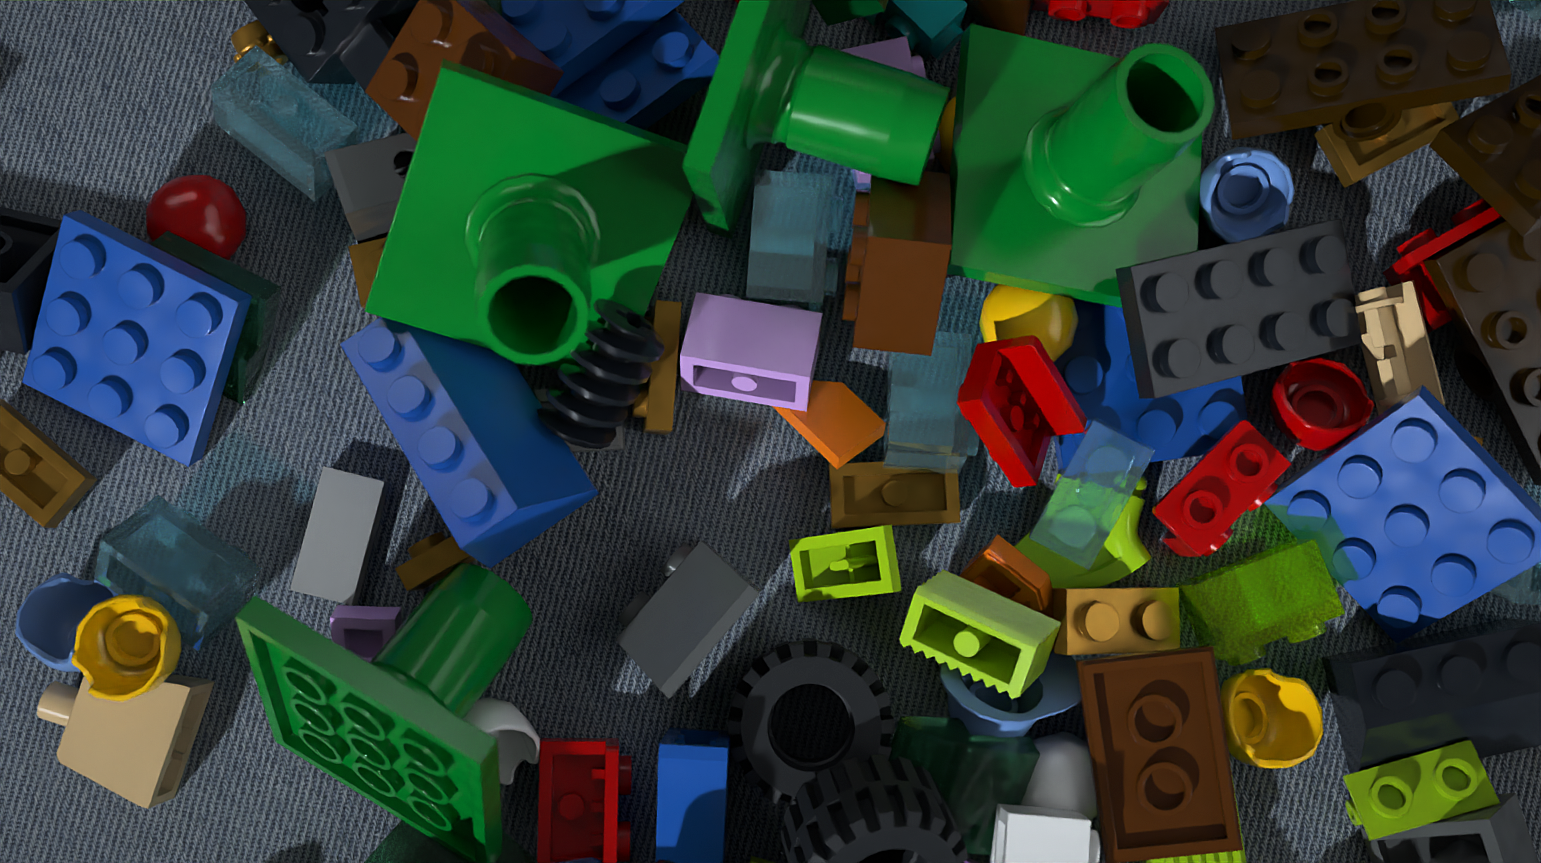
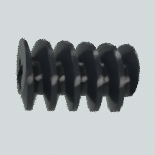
[537,298,665,449]

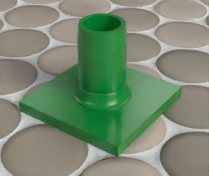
[682,0,950,239]
[946,24,1215,308]
[364,59,694,369]
[235,563,533,863]

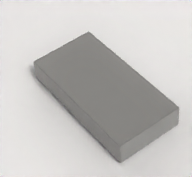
[290,466,390,605]

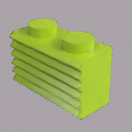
[899,569,1061,699]

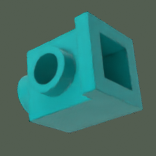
[865,0,968,60]

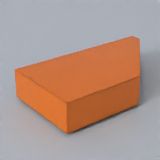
[772,380,886,469]
[959,534,1054,649]

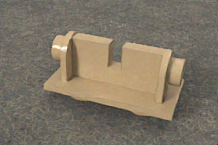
[1355,280,1445,415]

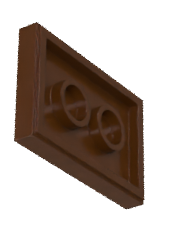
[1076,645,1243,863]

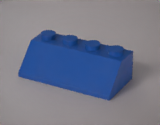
[340,317,599,569]

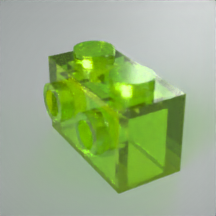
[1175,539,1345,666]

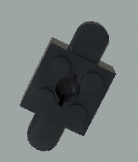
[244,0,419,97]

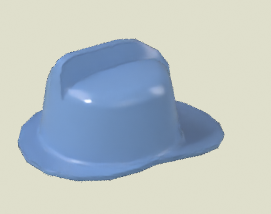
[940,649,1081,746]

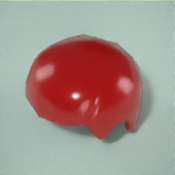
[146,175,247,269]
[1269,357,1374,451]

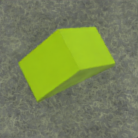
[789,525,902,603]

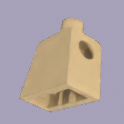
[37,674,214,809]

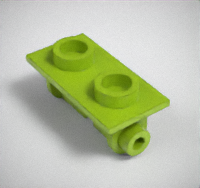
[1343,739,1500,841]

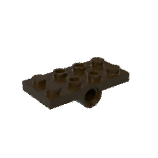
[1215,0,1512,142]
[1429,75,1541,237]
[1423,217,1541,486]

